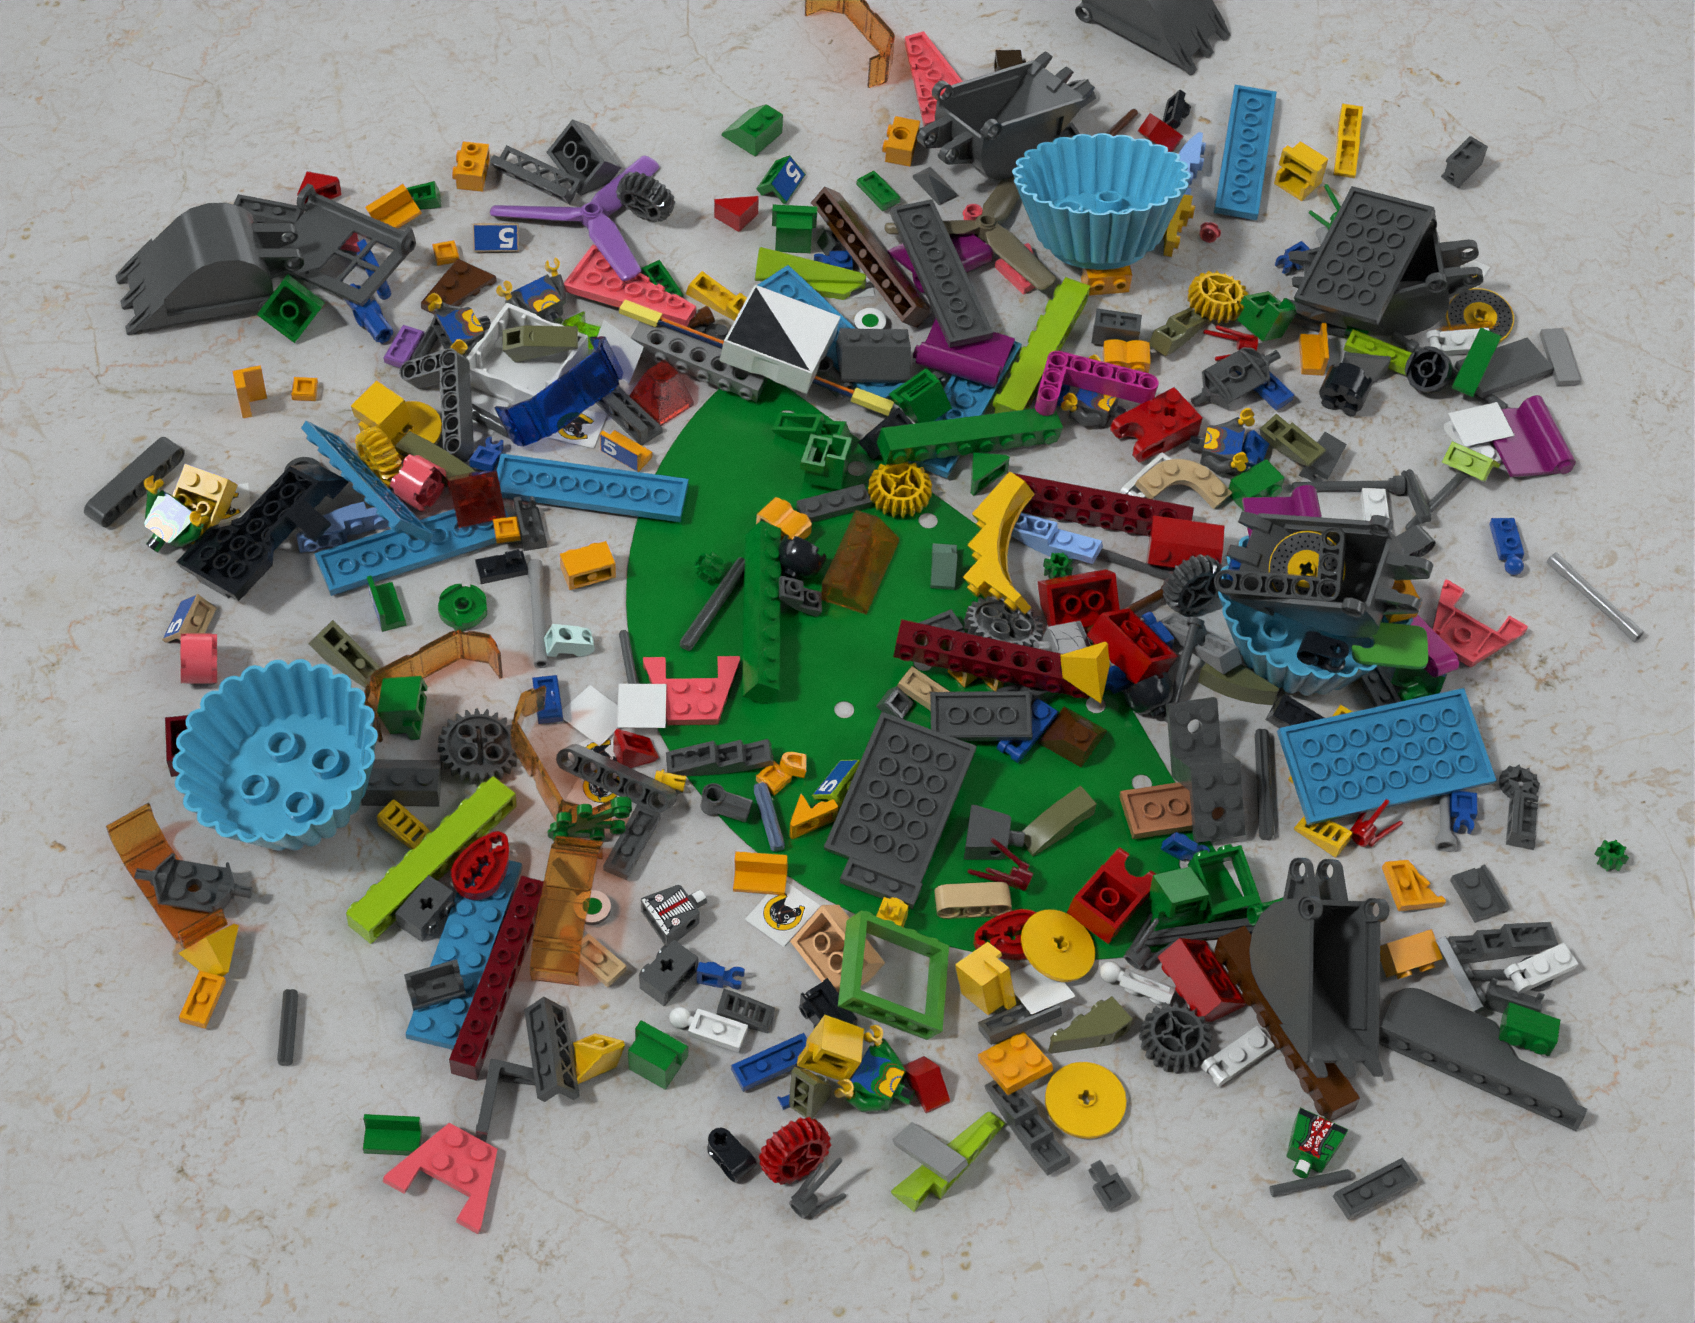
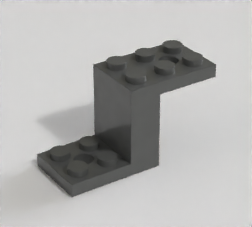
[1166,697,1246,843]

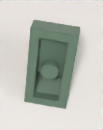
[930,543,957,590]

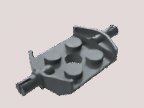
[1191,347,1281,409]
[135,853,253,914]

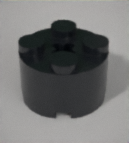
[1319,362,1373,416]

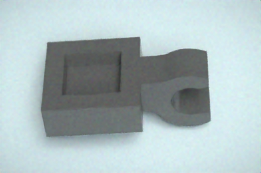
[1088,1160,1132,1212]

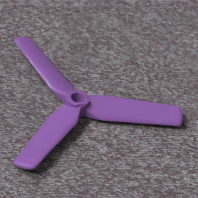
[490,155,659,281]

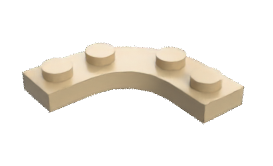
[1135,459,1232,509]

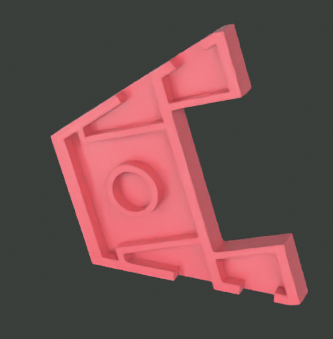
[1432,579,1528,667]
[643,656,740,725]
[383,1123,498,1234]

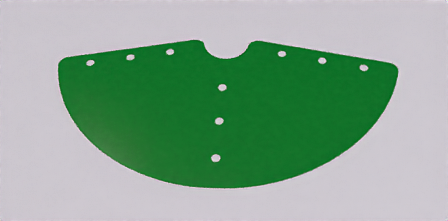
[626,377,1247,960]

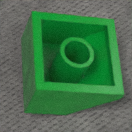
[722,104,783,156]
[257,274,325,343]

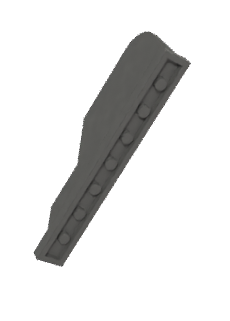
[1379,988,1587,1131]

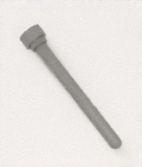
[1435,794,1456,852]

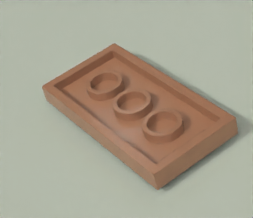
[1119,782,1223,839]

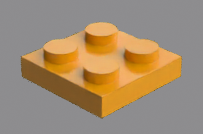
[978,1031,1053,1095]

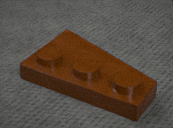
[421,258,497,314]

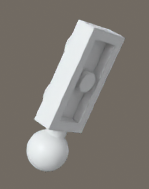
[1100,961,1176,1005]
[669,1007,748,1053]

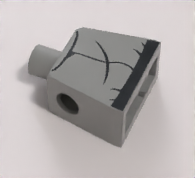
[1033,621,1091,654]

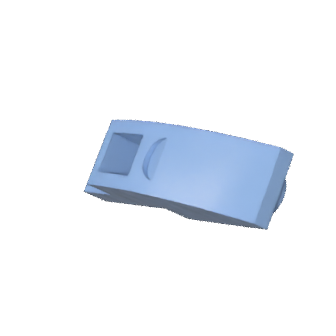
[1179,132,1206,195]
[296,501,389,553]
[1011,513,1103,564]

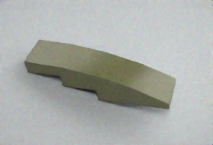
[395,431,489,500]

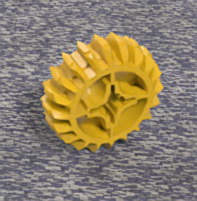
[1187,270,1248,323]
[355,426,403,489]
[868,462,932,518]

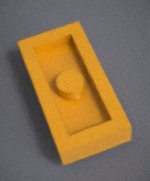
[179,971,226,1029]

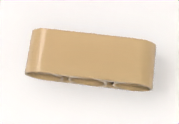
[934,882,1012,919]

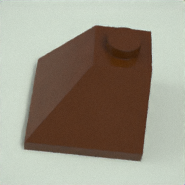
[1038,706,1107,768]

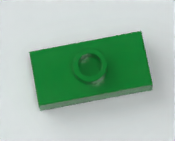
[856,171,900,212]

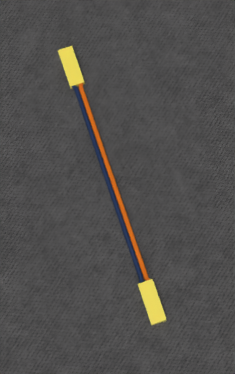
[619,299,894,416]

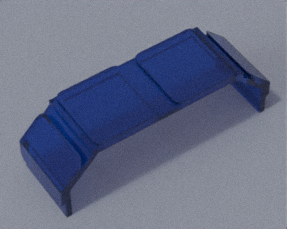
[494,336,624,447]

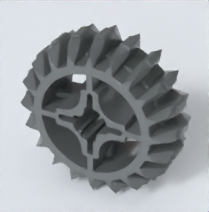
[616,171,675,222]
[1162,554,1222,616]
[1139,1002,1212,1073]

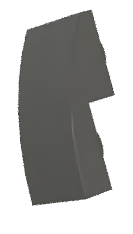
[779,576,822,617]

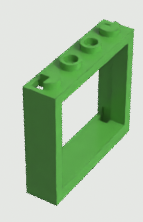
[838,911,949,1040]

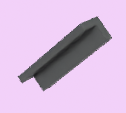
[490,145,582,205]
[581,370,663,445]
[524,997,580,1102]

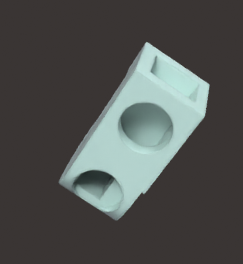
[544,624,595,657]

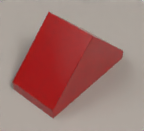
[1138,113,1184,152]
[297,171,341,211]
[714,196,759,232]
[613,729,659,768]
[903,1056,950,1113]

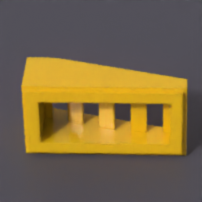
[377,799,432,849]
[1294,816,1353,858]

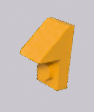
[789,794,838,839]

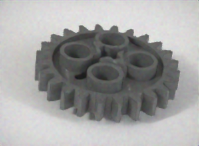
[964,596,1044,647]
[437,708,521,785]

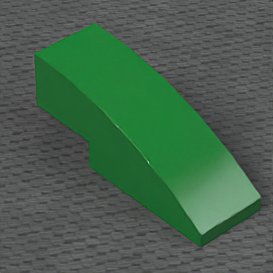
[1452,327,1502,397]
[772,412,851,445]

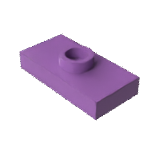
[383,325,424,368]

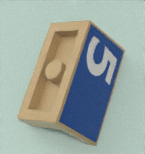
[473,223,519,252]
[162,594,216,643]

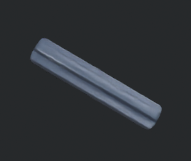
[754,782,785,852]

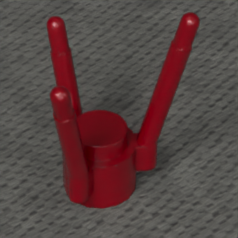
[967,838,1033,891]

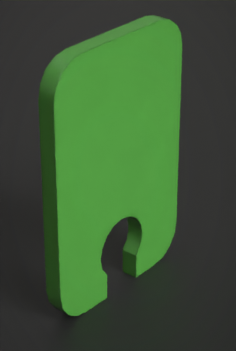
[1351,622,1428,670]

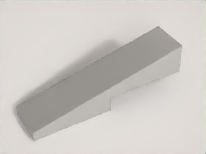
[1161,612,1242,674]

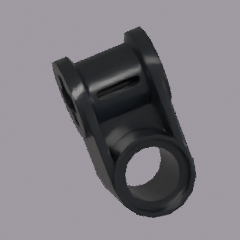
[1297,631,1349,673]
[707,1127,757,1183]

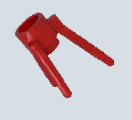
[1203,325,1258,361]
[1350,799,1403,847]

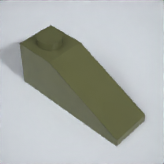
[308,620,386,691]
[789,1067,831,1119]

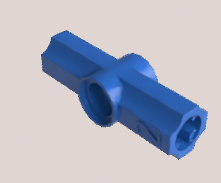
[343,283,393,344]

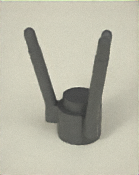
[1124,913,1179,969]
[789,1158,846,1219]

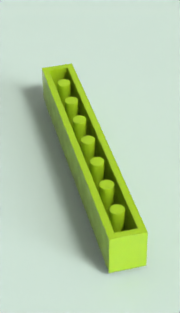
[992,277,1090,413]
[346,776,517,944]

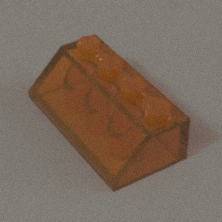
[821,510,899,614]

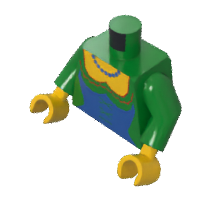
[144,475,209,553]
[834,1025,915,1112]

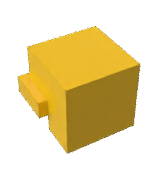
[1274,141,1328,201]
[351,380,411,440]
[955,942,1017,1015]
[797,1015,864,1081]

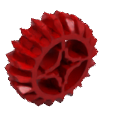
[759,1117,831,1185]

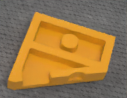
[1382,860,1446,911]

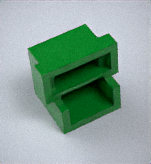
[772,204,817,254]
[1237,291,1297,342]
[889,368,952,423]
[800,434,852,490]
[377,676,428,740]
[1147,867,1209,931]
[628,1020,689,1090]

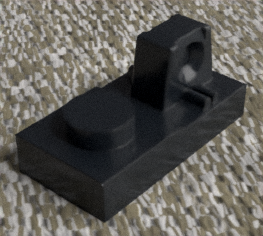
[1162,89,1191,129]
[475,549,528,584]

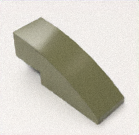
[1149,308,1208,356]
[1260,414,1326,467]
[1198,663,1279,705]
[1022,786,1097,856]

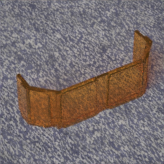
[805,0,895,88]
[364,629,503,743]
[510,685,612,824]
[106,802,228,949]
[530,836,603,986]

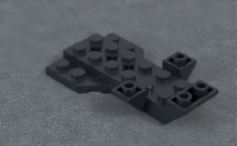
[176,464,349,601]

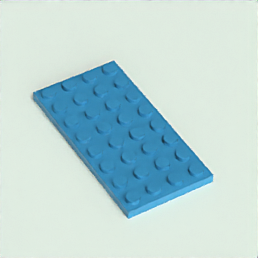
[1277,688,1497,825]

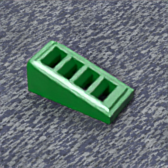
[407,181,441,210]
[640,260,684,297]

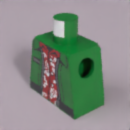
[1286,1107,1349,1178]

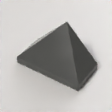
[913,166,956,205]
[1342,352,1391,383]

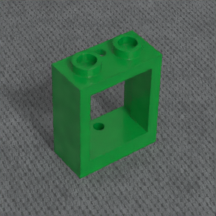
[1188,844,1262,922]

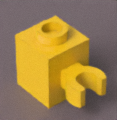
[876,897,909,927]

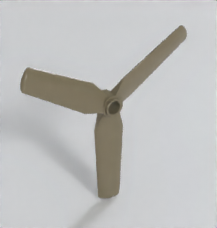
[884,176,1056,290]

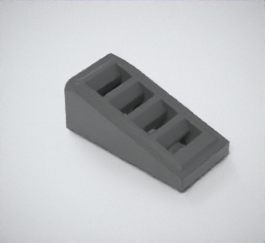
[716,989,775,1033]

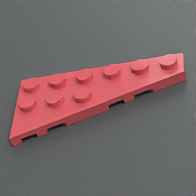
[905,31,963,127]
[564,244,696,327]

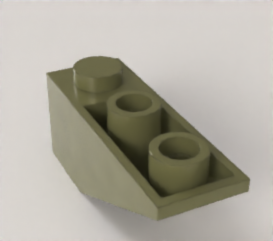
[503,325,578,363]
[1048,996,1133,1054]

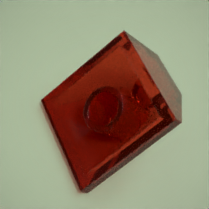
[629,359,694,426]
[446,470,506,528]

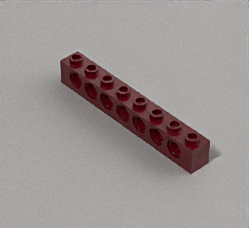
[1006,472,1194,537]
[893,619,1089,699]
[449,876,548,1081]

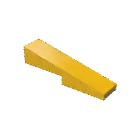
[1333,103,1363,178]
[686,271,747,321]

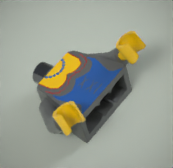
[496,257,566,324]
[425,293,491,357]
[1061,354,1128,427]
[1188,408,1255,476]

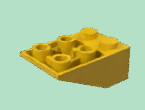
[173,464,238,544]

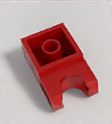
[1110,387,1203,462]
[1067,847,1156,944]

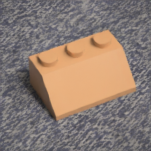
[790,905,885,993]

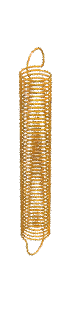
[1436,321,1500,332]

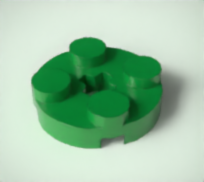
[438,584,487,632]

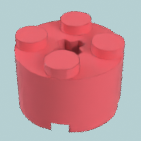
[390,454,446,511]
[180,633,217,684]

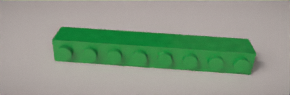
[877,408,1063,465]
[742,521,781,704]

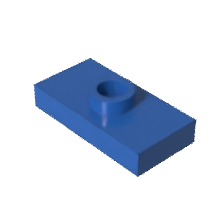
[532,675,563,724]

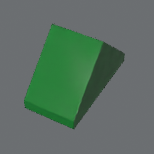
[970,452,1010,496]

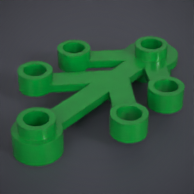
[547,797,632,843]

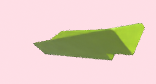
[755,247,866,300]
[891,1112,1006,1212]

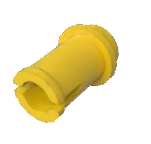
[654,769,687,792]

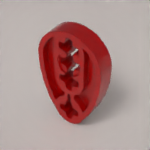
[451,831,510,900]
[973,909,1036,960]

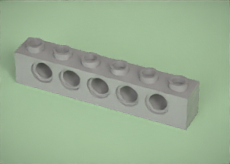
[631,321,768,402]

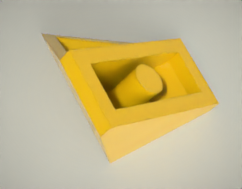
[1060,642,1110,704]
[178,923,239,976]
[573,1033,625,1084]

